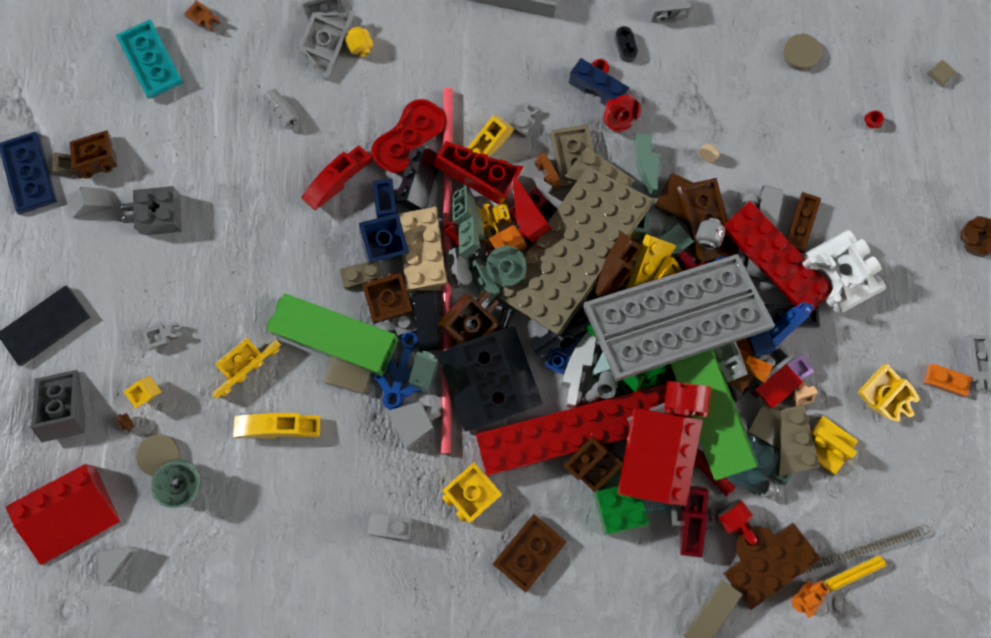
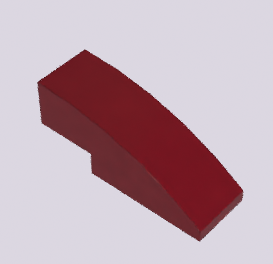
[680,485,709,558]

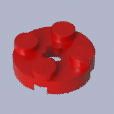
[603,94,641,132]

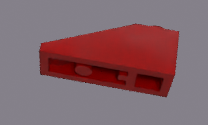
[512,176,552,242]

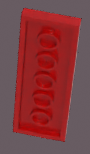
[723,201,833,313]

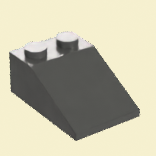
[31,370,85,443]

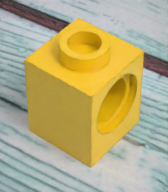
[123,375,162,409]

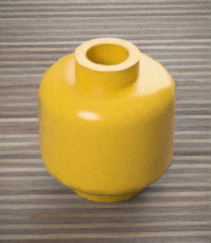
[345,26,373,57]

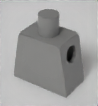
[388,402,441,450]

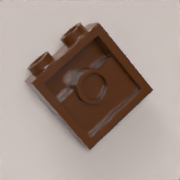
[69,130,118,179]
[362,272,413,324]

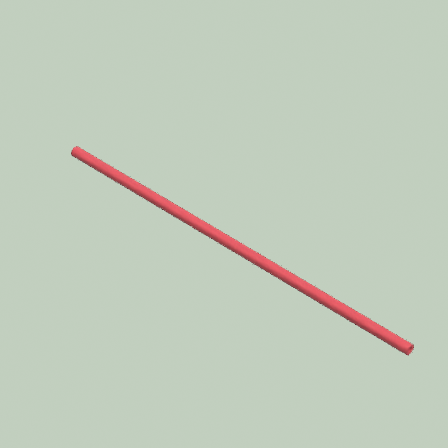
[441,88,453,454]

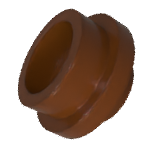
[116,413,135,433]

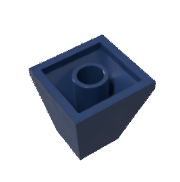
[358,213,409,264]

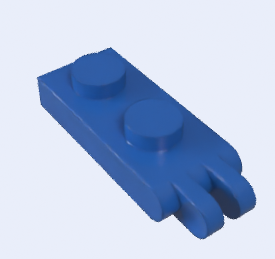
[769,302,813,346]

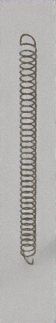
[799,525,930,576]

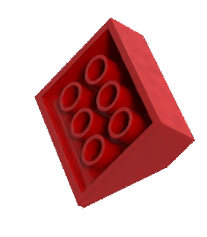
[618,408,703,506]
[5,464,121,565]

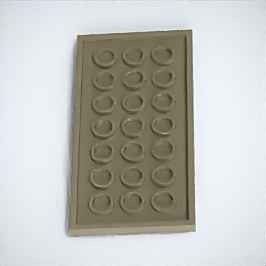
[496,166,654,337]

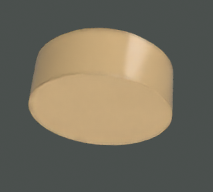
[699,144,719,163]

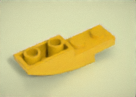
[233,413,320,439]

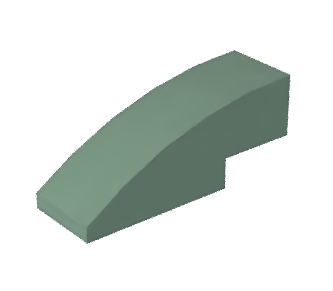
[634,133,659,197]

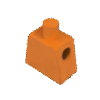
[486,225,528,256]

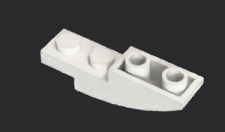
[562,332,599,408]

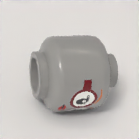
[696,218,726,250]

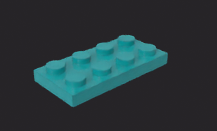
[116,19,183,100]

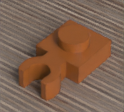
[184,0,221,32]

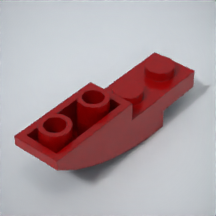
[301,145,372,211]

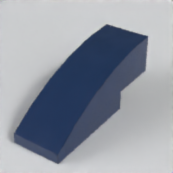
[373,179,397,218]

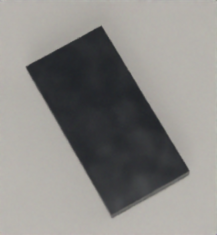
[0,285,90,367]

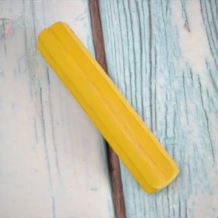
[825,556,886,592]

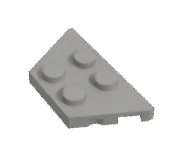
[298,11,355,81]

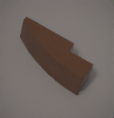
[596,232,643,297]

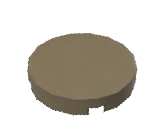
[783,34,822,71]
[136,434,180,476]

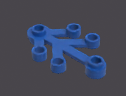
[372,332,422,410]

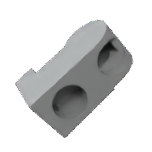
[445,248,472,288]

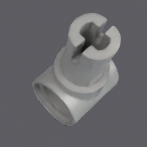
[581,371,618,405]

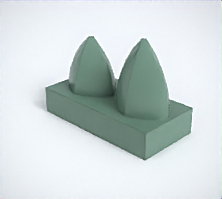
[469,258,503,303]

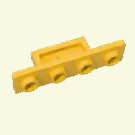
[212,337,281,399]

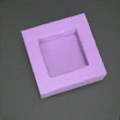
[787,355,814,380]

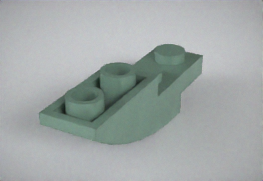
[452,185,485,258]

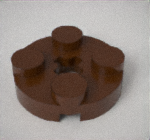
[960,216,991,257]

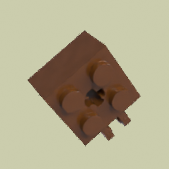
[438,290,499,344]

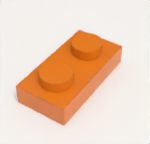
[924,363,972,397]

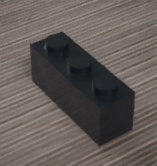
[395,146,438,211]

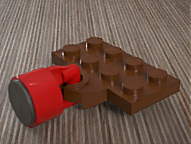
[716,499,821,610]

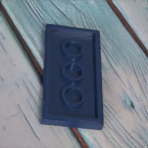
[0,131,57,215]

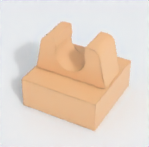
[791,381,818,407]

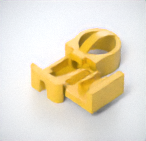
[478,203,512,245]

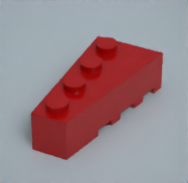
[432,141,524,205]

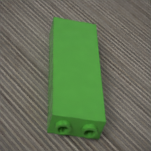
[267,293,399,377]
[670,349,758,481]

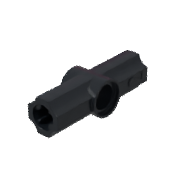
[530,311,591,360]

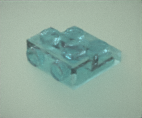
[728,433,780,494]

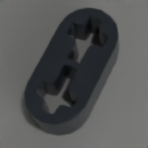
[615,26,638,62]

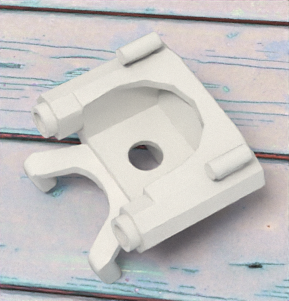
[802,230,886,313]

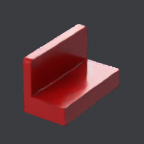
[751,364,803,408]

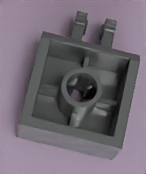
[120,186,182,235]

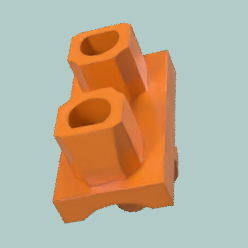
[791,580,829,618]

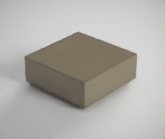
[927,59,956,86]

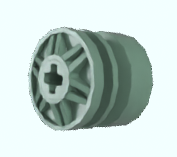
[151,459,200,508]

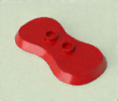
[371,99,446,173]

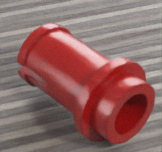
[443,221,459,247]

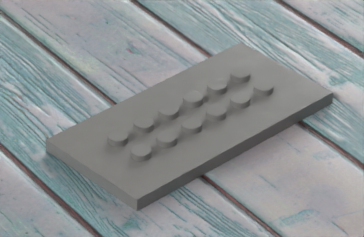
[583,254,775,381]

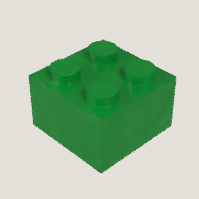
[593,486,649,535]

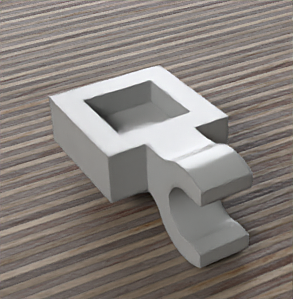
[379,313,417,337]

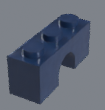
[569,58,630,105]

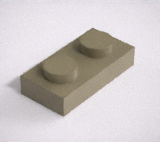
[340,262,384,290]

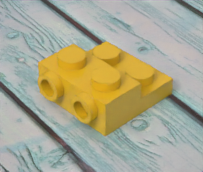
[441,462,502,524]

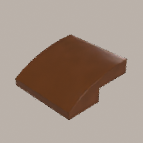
[654,173,693,225]
[563,436,624,492]

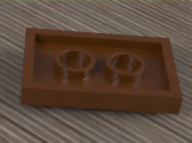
[493,514,567,593]

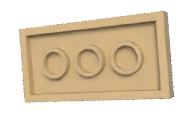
[399,207,448,292]

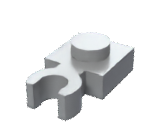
[510,102,539,138]
[142,322,182,351]

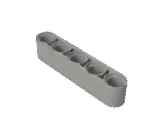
[744,185,784,280]

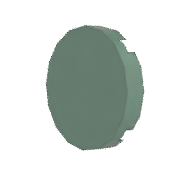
[486,245,527,287]

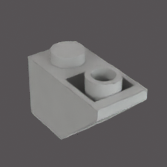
[650,0,691,22]

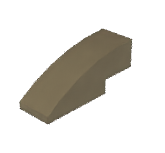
[683,581,743,638]

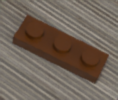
[786,192,821,254]

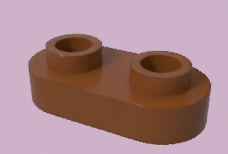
[534,152,561,190]

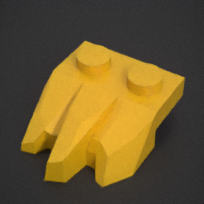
[857,364,920,422]

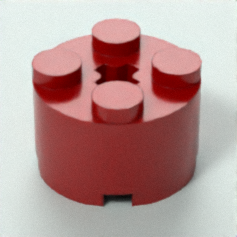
[664,381,711,417]

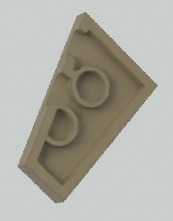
[777,405,820,476]

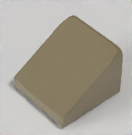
[51,152,74,175]

